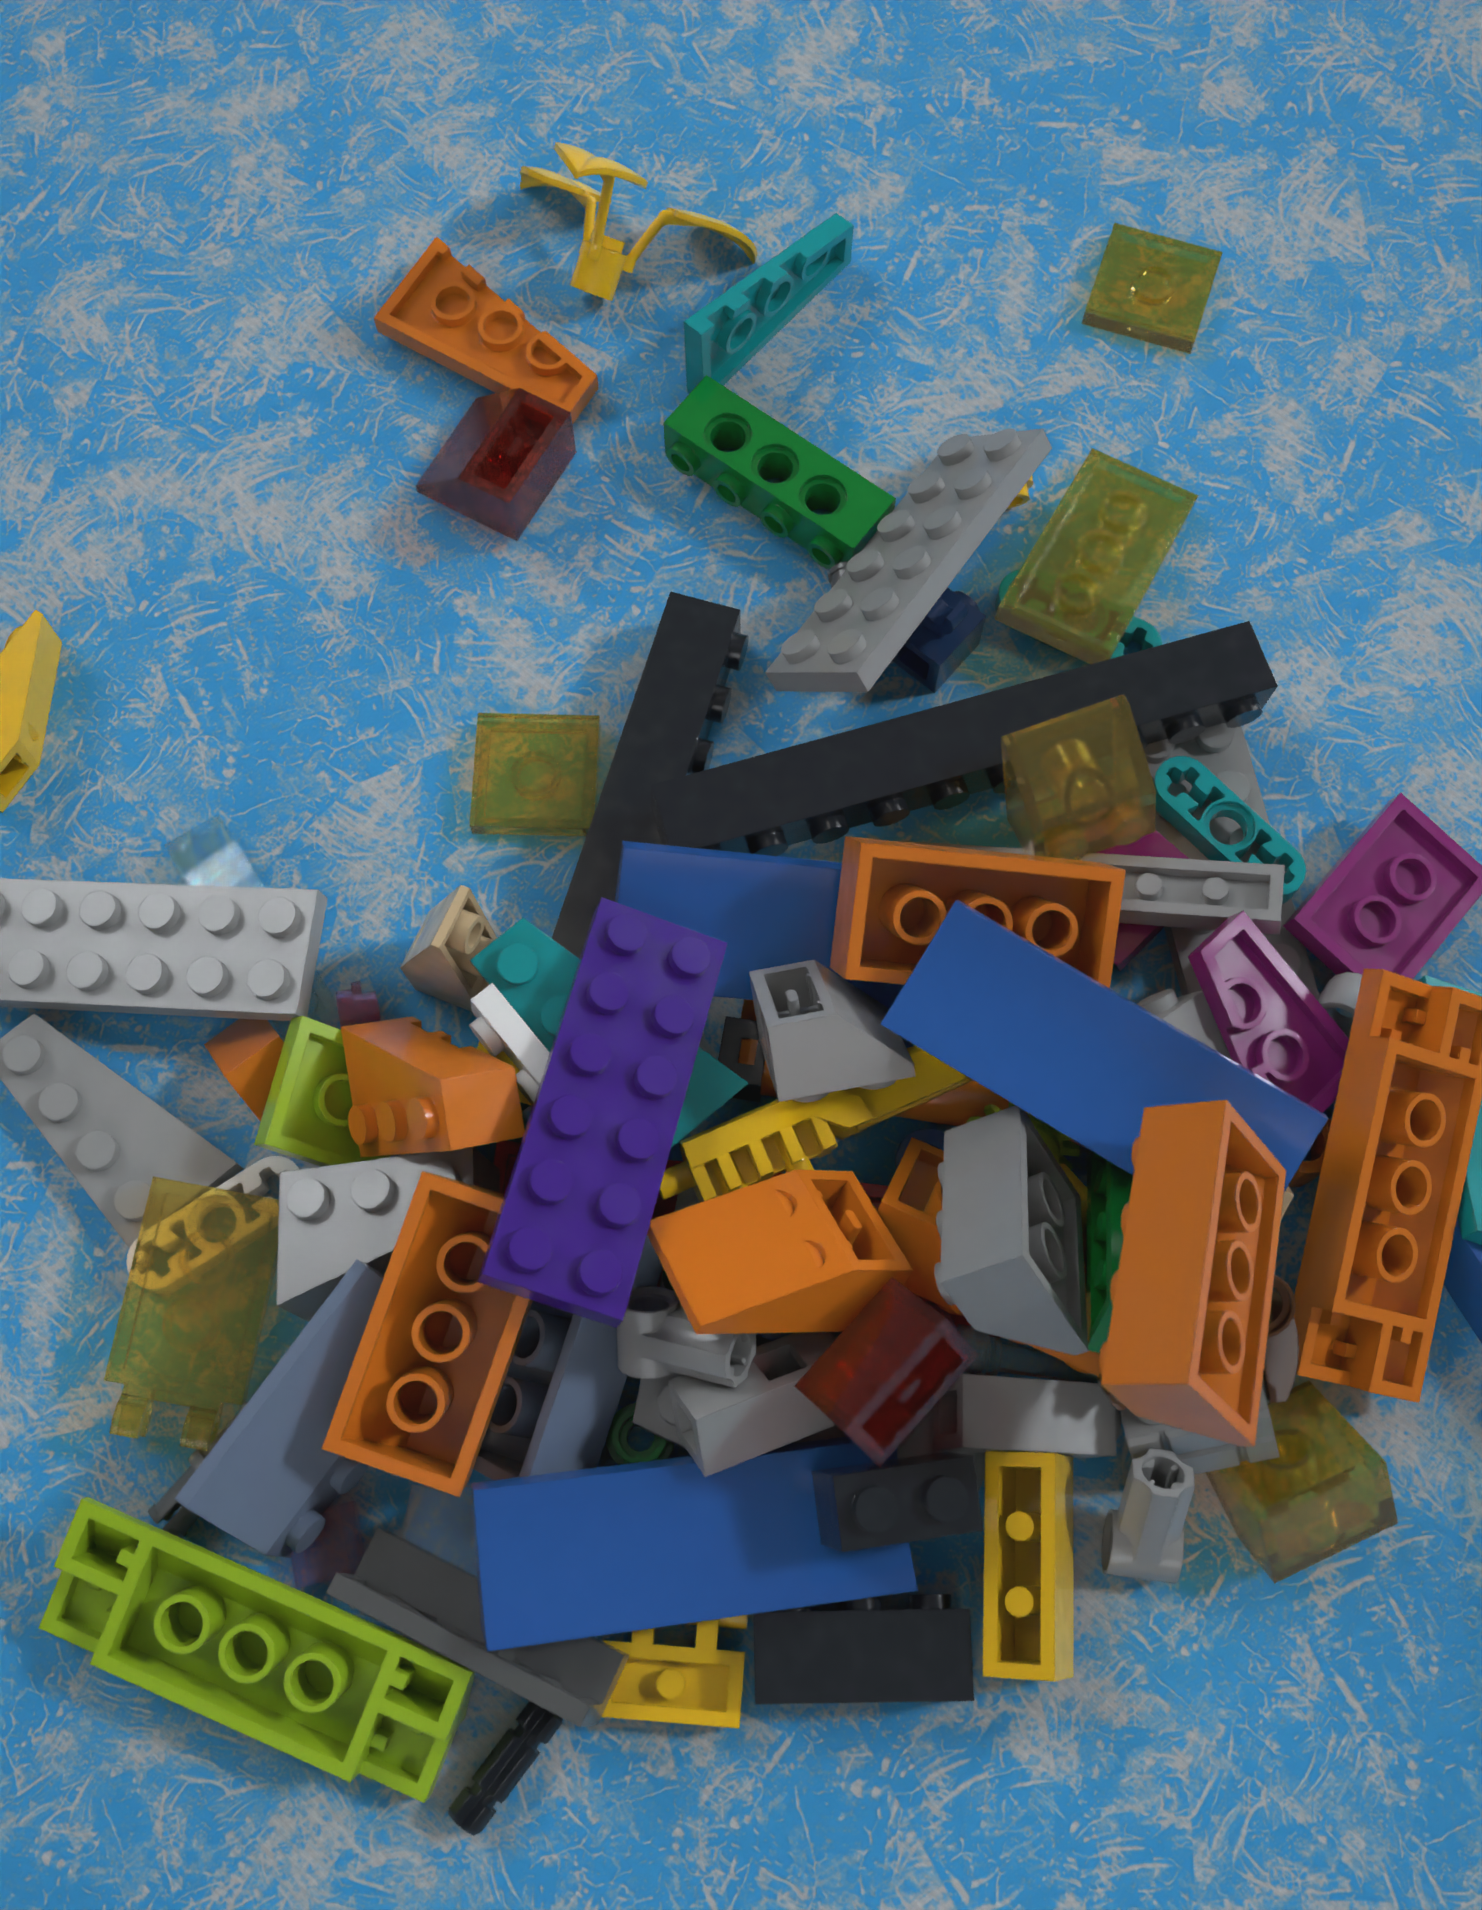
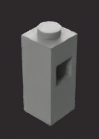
[668,1332,863,1477]
[933,1374,1121,1458]

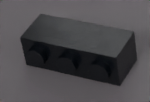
[753,1594,974,1704]

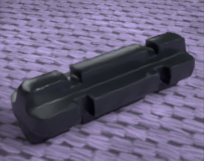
[448,1701,563,1836]

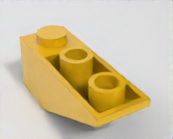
[0,610,62,813]

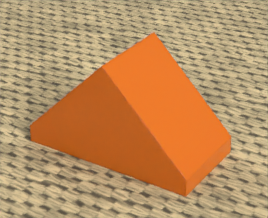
[204,1019,284,1122]

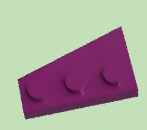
[1188,910,1349,1113]

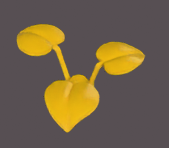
[519,142,757,301]

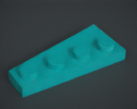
[684,213,854,394]
[470,918,748,1148]

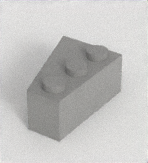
[276,1147,500,1322]

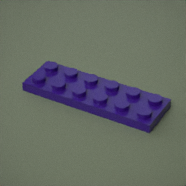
[477,897,728,1328]

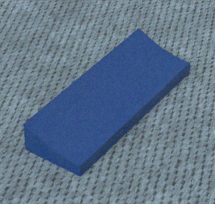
[615,841,904,1010]
[880,899,1328,1192]
[471,1432,918,1652]

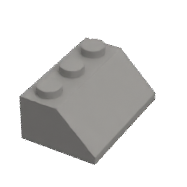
[935,1105,1088,1355]

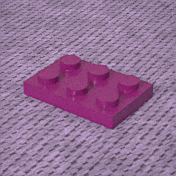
[1283,793,1482,979]

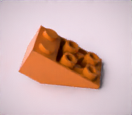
[647,1169,913,1335]

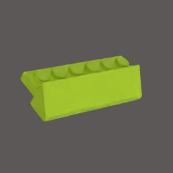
[39,1497,475,1803]

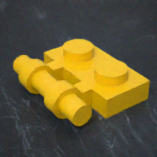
[602,1615,748,1728]

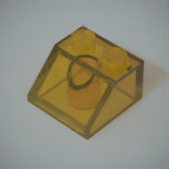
[1001,694,1156,860]
[1205,1380,1398,1584]

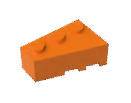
[341,1016,525,1157]

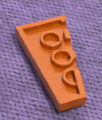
[374,236,599,431]

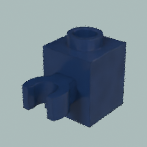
[892,587,986,693]

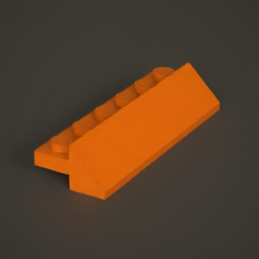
[1294,968,1482,1403]

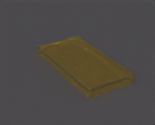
[995,448,1198,664]

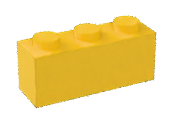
[983,1451,1074,1682]

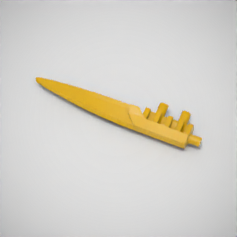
[659,1045,973,1203]

